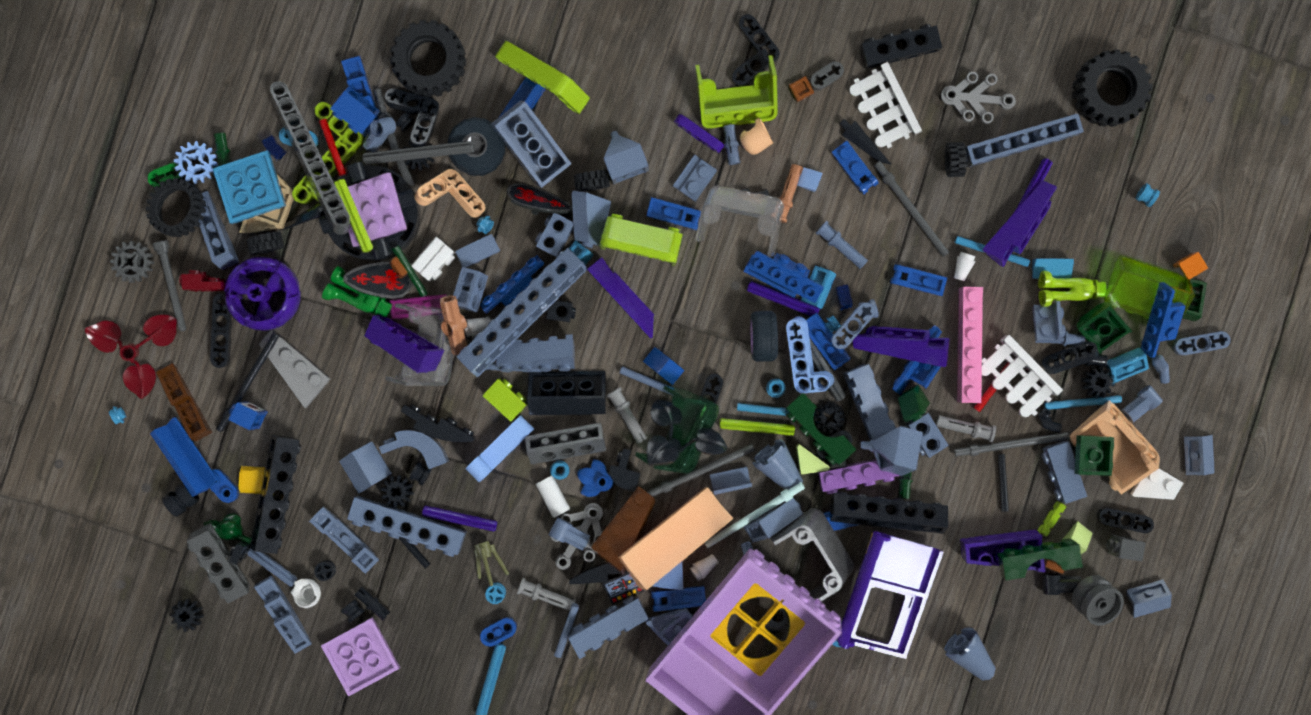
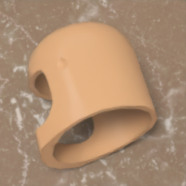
[740,118,773,155]

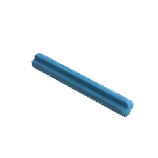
[475,643,506,715]

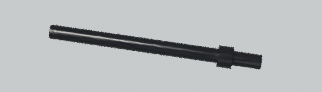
[216,332,280,432]

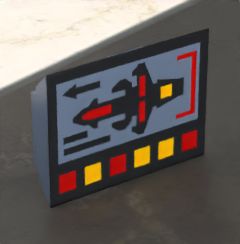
[603,572,644,605]

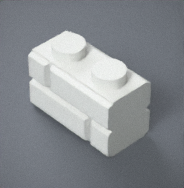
[411,237,455,281]

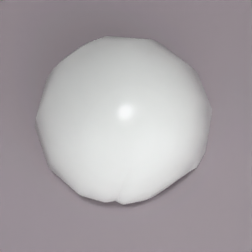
[291,578,321,608]

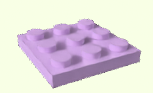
[348,173,407,247]
[321,617,400,696]

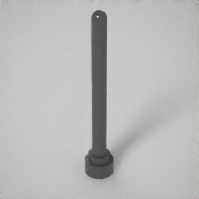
[153,240,186,332]

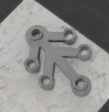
[941,72,1016,124]
[551,503,603,570]

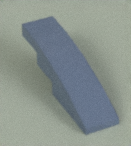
[254,575,312,653]

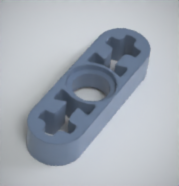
[831,302,875,349]
[1172,331,1230,355]

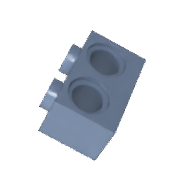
[535,213,574,258]
[453,267,488,313]
[906,413,949,458]

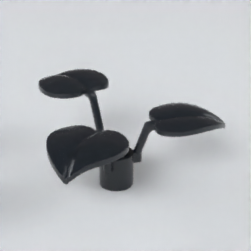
[647,400,727,466]

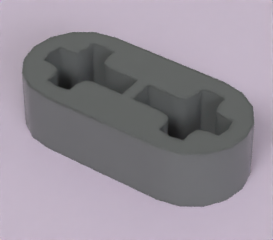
[810,61,844,91]

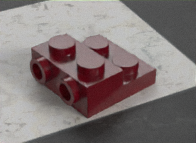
[179,270,226,292]

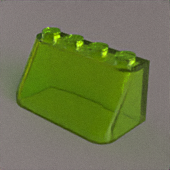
[1104,255,1195,320]

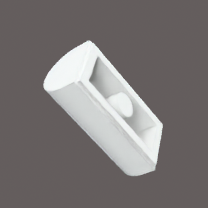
[535,475,570,518]

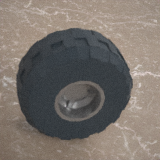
[448,117,506,176]

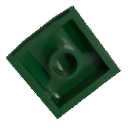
[1076,302,1132,354]

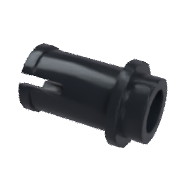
[1084,351,1108,367]

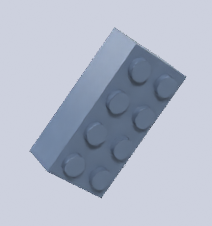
[490,101,571,188]

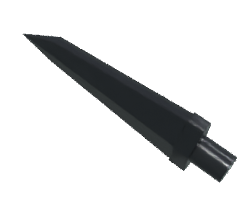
[839,119,892,165]
[279,202,331,231]

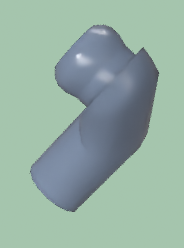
[1152,355,1170,384]

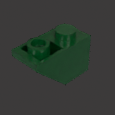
[898,384,931,423]

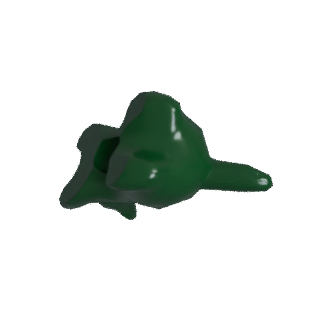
[203,513,251,545]

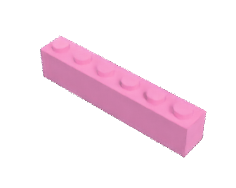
[957,287,983,403]

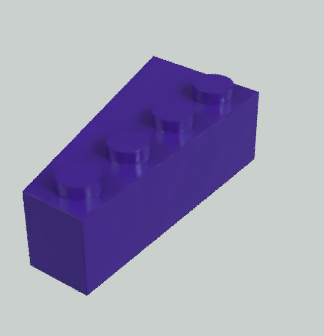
[365,315,445,373]
[960,529,1045,572]

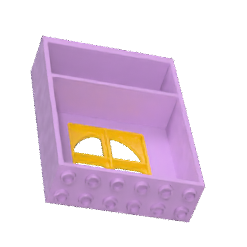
[645,548,842,715]

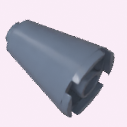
[752,439,803,490]
[944,627,996,680]

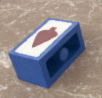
[229,401,268,430]

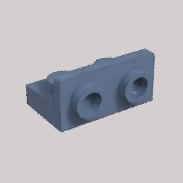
[1032,301,1065,343]

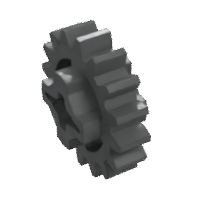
[110,241,154,283]

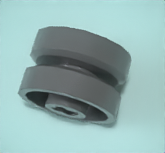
[1072,575,1124,626]

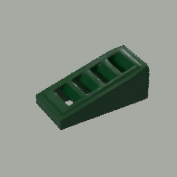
[1181,278,1207,322]

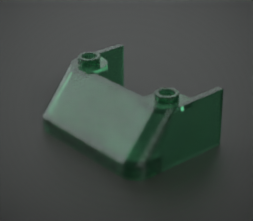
[635,385,719,473]

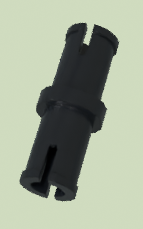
[354,586,391,621]

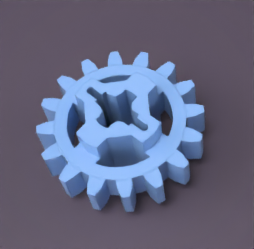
[174,141,218,184]

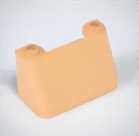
[1070,400,1160,495]

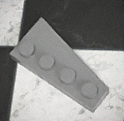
[259,330,331,408]

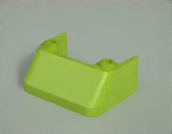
[695,55,778,128]
[599,214,683,266]

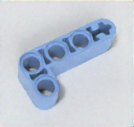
[786,316,834,393]
[465,415,534,482]

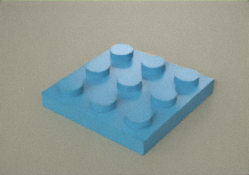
[213,150,286,224]

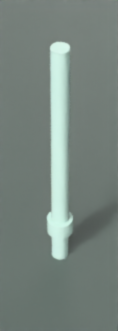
[705,482,805,548]

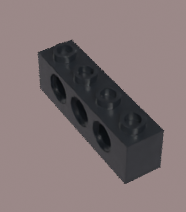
[860,24,942,69]

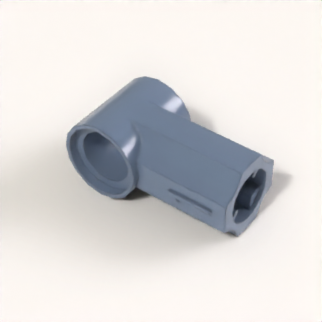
[363,117,396,152]
[1122,385,1163,422]
[548,517,590,551]

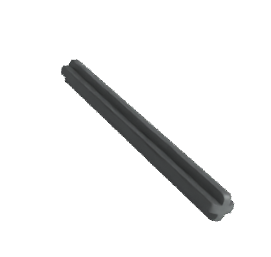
[363,141,475,165]

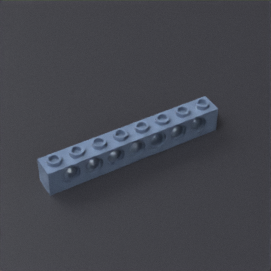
[457,248,588,377]

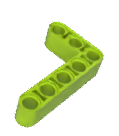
[495,40,590,114]
[292,102,364,204]

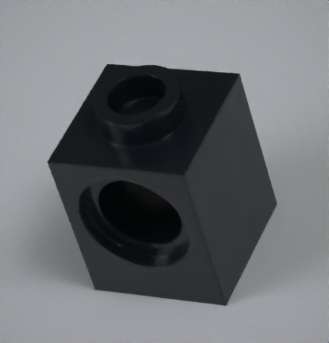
[547,301,576,323]

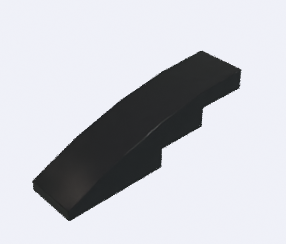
[569,562,627,585]

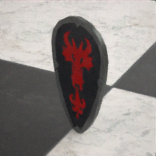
[506,183,573,215]
[343,261,412,299]

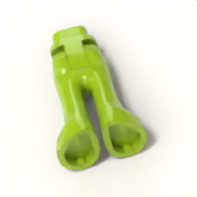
[1038,271,1106,307]

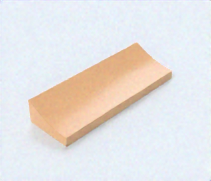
[618,487,734,590]

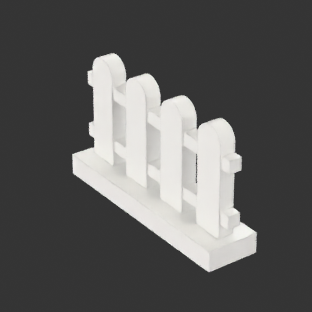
[850,62,922,149]
[982,335,1063,417]

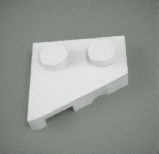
[1130,469,1183,500]

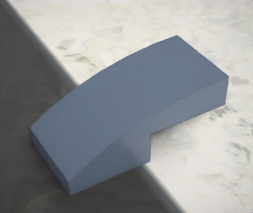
[455,234,500,268]

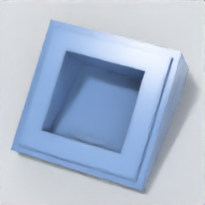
[797,168,823,192]

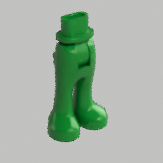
[322,266,392,318]

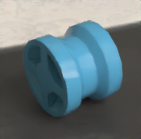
[1135,183,1160,207]
[485,582,506,604]

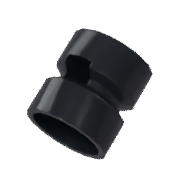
[162,482,200,517]

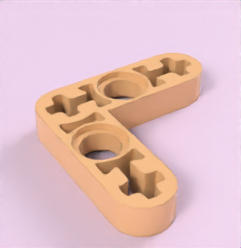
[414,169,486,218]

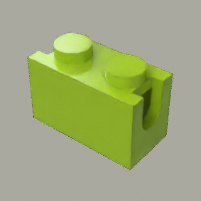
[483,378,528,422]

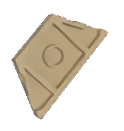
[240,173,294,234]

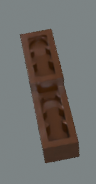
[156,363,213,442]

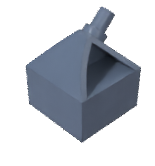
[604,131,649,185]
[861,426,923,476]

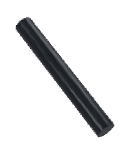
[997,454,1009,512]
[388,521,431,569]

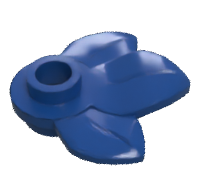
[577,459,613,497]

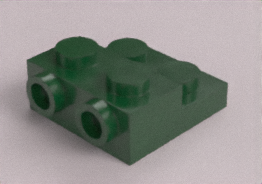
[1074,435,1114,476]

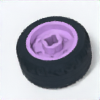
[750,311,778,362]

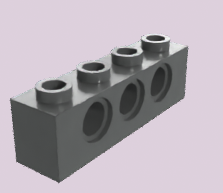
[525,423,606,464]
[187,523,250,603]

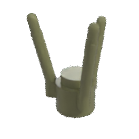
[474,541,509,586]

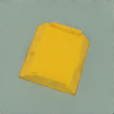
[239,466,274,495]

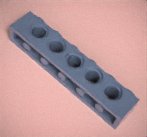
[965,114,1084,167]
[347,496,467,557]

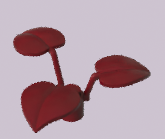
[85,314,177,399]

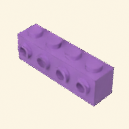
[817,459,899,494]

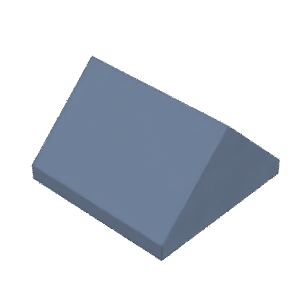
[339,441,392,494]

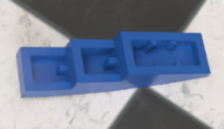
[341,55,378,137]

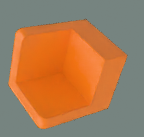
[1173,252,1208,280]

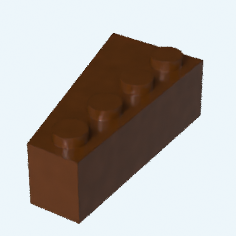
[591,487,656,575]

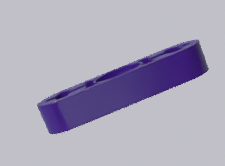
[674,114,725,154]

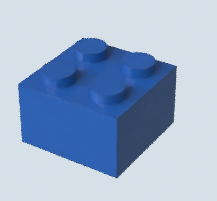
[330,86,380,134]

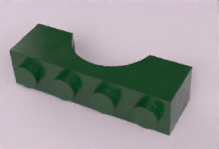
[785,393,857,466]
[997,538,1083,581]

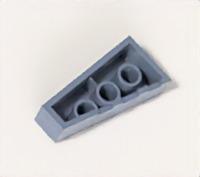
[496,334,575,372]
[843,364,896,441]
[569,595,649,659]

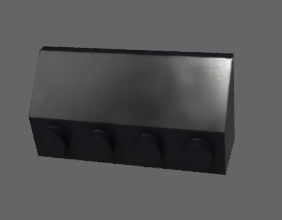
[527,371,606,415]

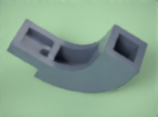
[379,430,449,469]

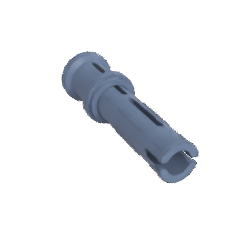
[815,220,868,269]

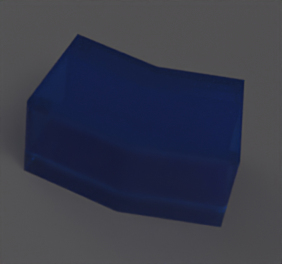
[262,135,287,161]
[835,284,853,310]

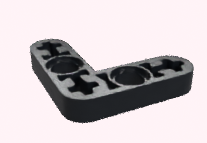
[732,14,780,87]
[385,88,439,147]

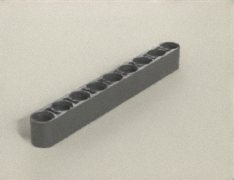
[270,81,350,235]

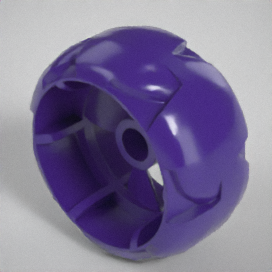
[224,257,301,331]

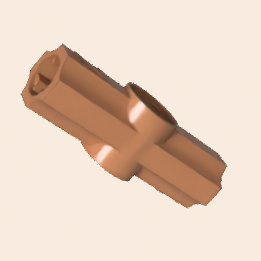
[440,295,468,355]

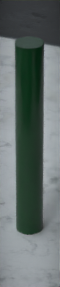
[392,245,428,297]

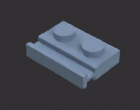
[673,155,717,202]

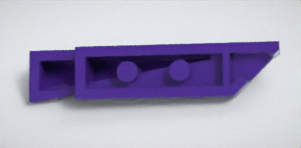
[983,181,1057,267]
[587,258,654,339]
[853,326,949,367]

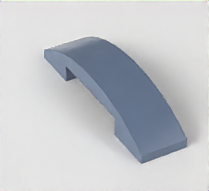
[310,507,379,574]

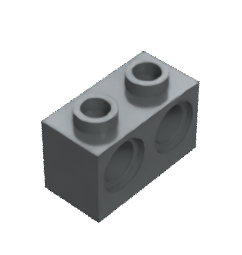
[1106,534,1146,562]

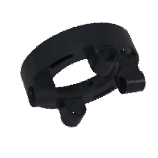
[319,162,421,261]

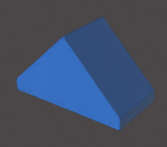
[643,347,684,385]

